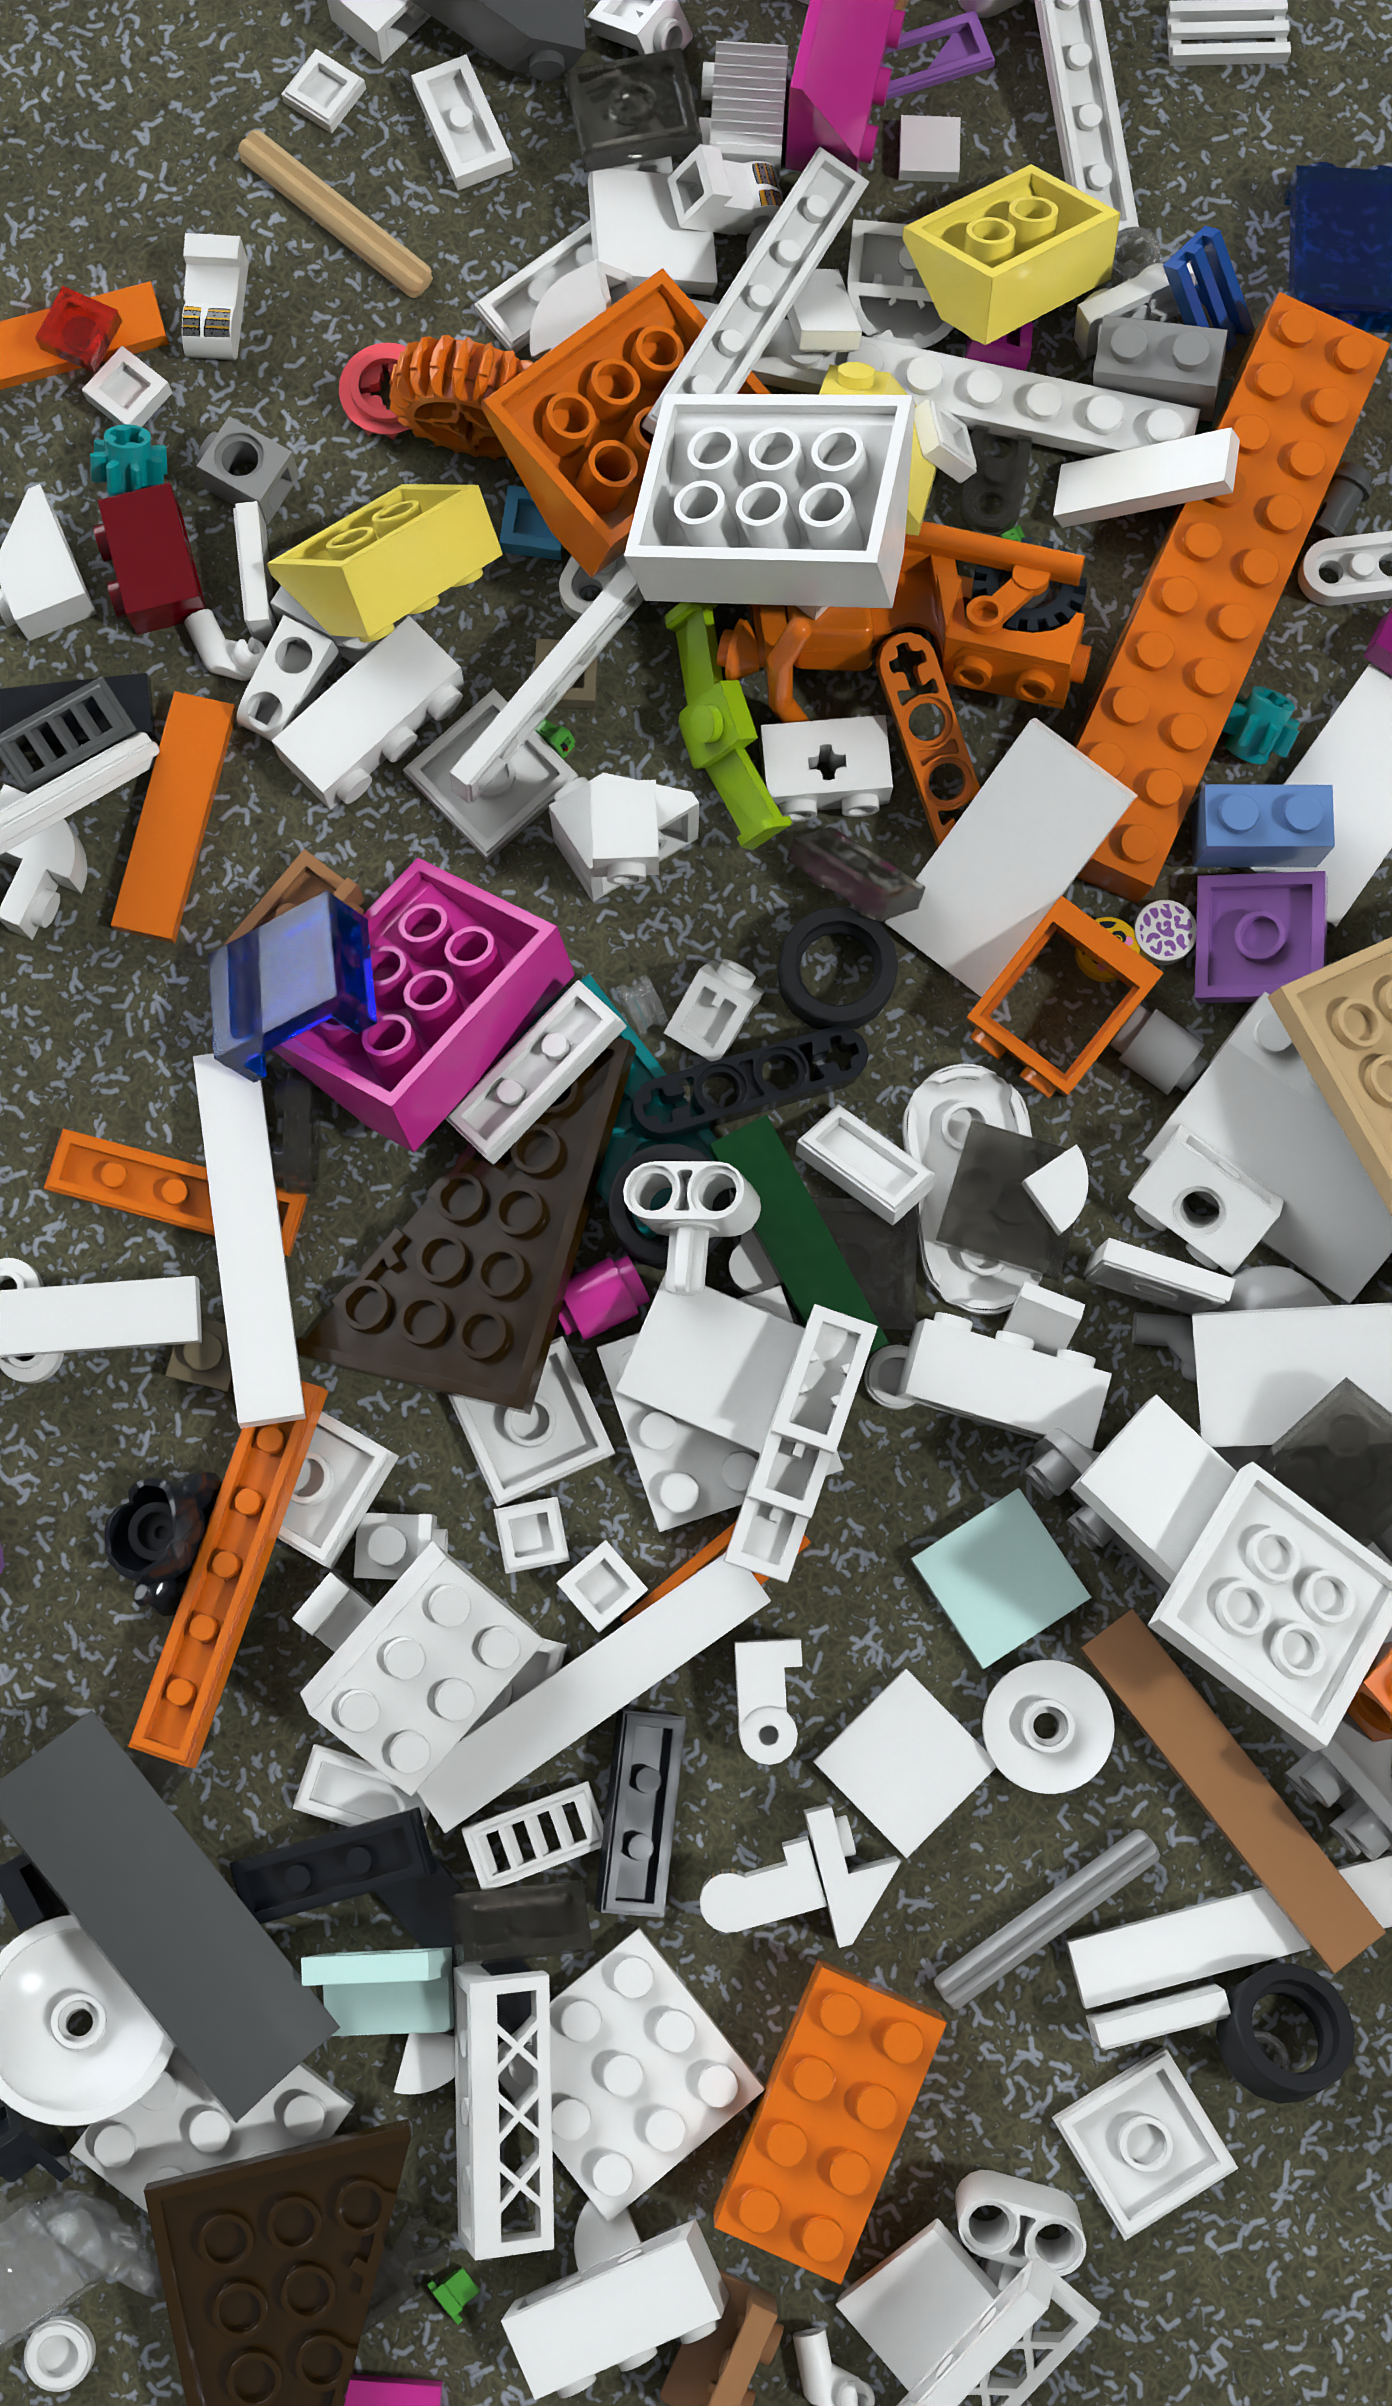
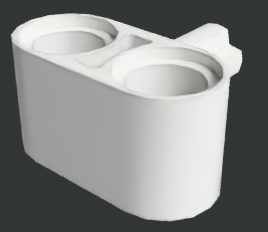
[623,1161,761,1296]
[955,2170,1086,2292]

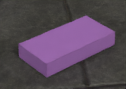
[882,11,995,100]

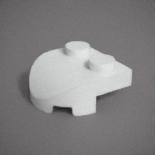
[847,219,954,349]

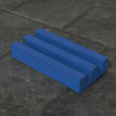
[1162,225,1254,351]

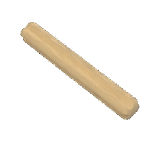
[238,130,433,298]

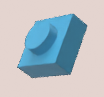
[499,485,563,560]

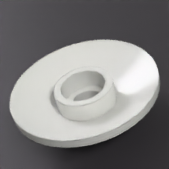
[982,1660,1115,1794]

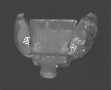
[0,2187,163,2354]

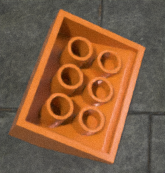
[480,268,771,578]

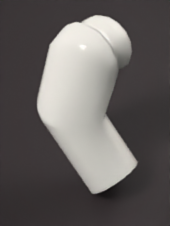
[184,609,266,681]
[793,2327,875,2406]

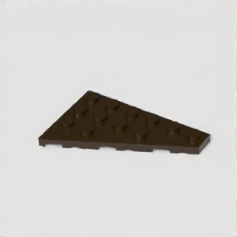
[296,1038,637,1415]
[144,2118,412,2406]

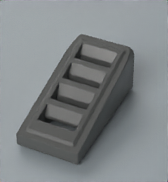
[0,676,138,794]

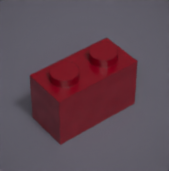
[93,482,207,635]

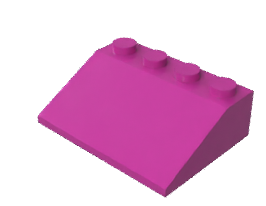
[786,0,906,173]
[253,858,575,1153]

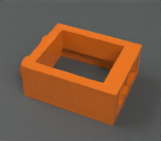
[967,895,1164,1099]

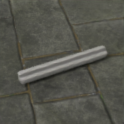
[934,1829,1161,2010]

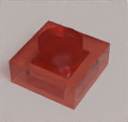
[35,286,122,373]

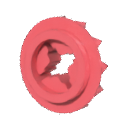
[339,343,412,440]

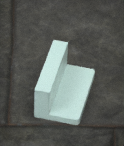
[301,1947,454,2036]

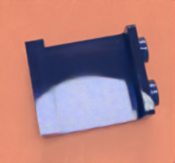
[1284,162,1392,333]
[208,890,377,1083]

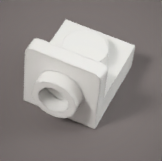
[587,0,693,78]
[664,959,765,1062]
[354,1513,448,1580]

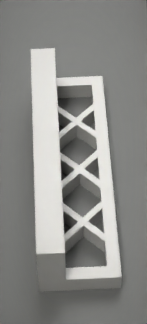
[453,1965,554,2261]
[897,2255,1100,2406]

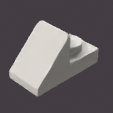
[803,1803,900,1948]

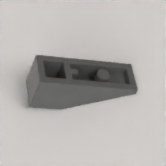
[410,0,585,81]

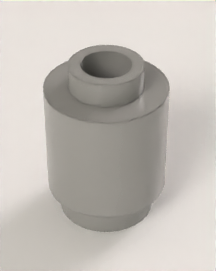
[1109,1004,1208,1095]

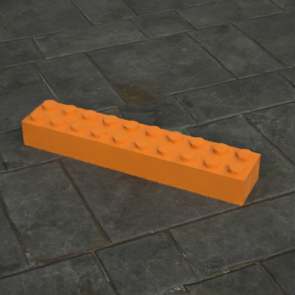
[1072,292,1391,904]

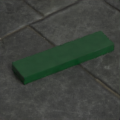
[707,1114,889,1354]

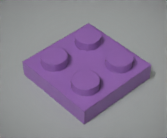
[1195,871,1328,1004]

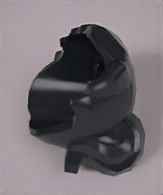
[104,1472,223,1617]

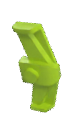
[664,602,792,850]

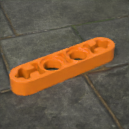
[875,632,980,849]

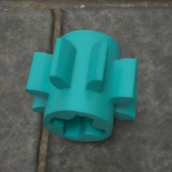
[90,424,168,497]
[1222,686,1300,765]

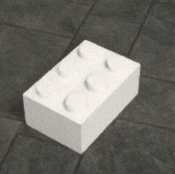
[300,1541,545,1797]

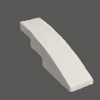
[723,1304,878,1583]

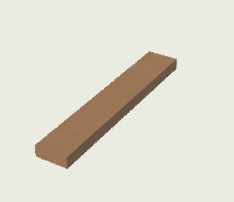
[1079,1609,1386,1974]

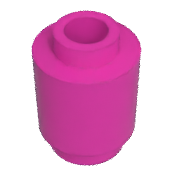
[558,1255,650,1341]

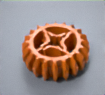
[389,335,533,461]

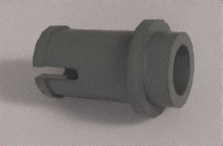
[1308,461,1373,540]

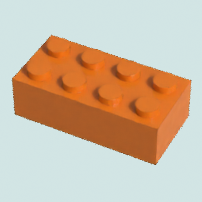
[713,1958,947,2285]

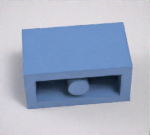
[1191,784,1335,867]

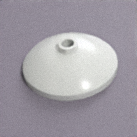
[0,1915,174,2127]

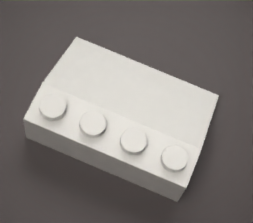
[624,394,915,608]
[1142,992,1392,1305]

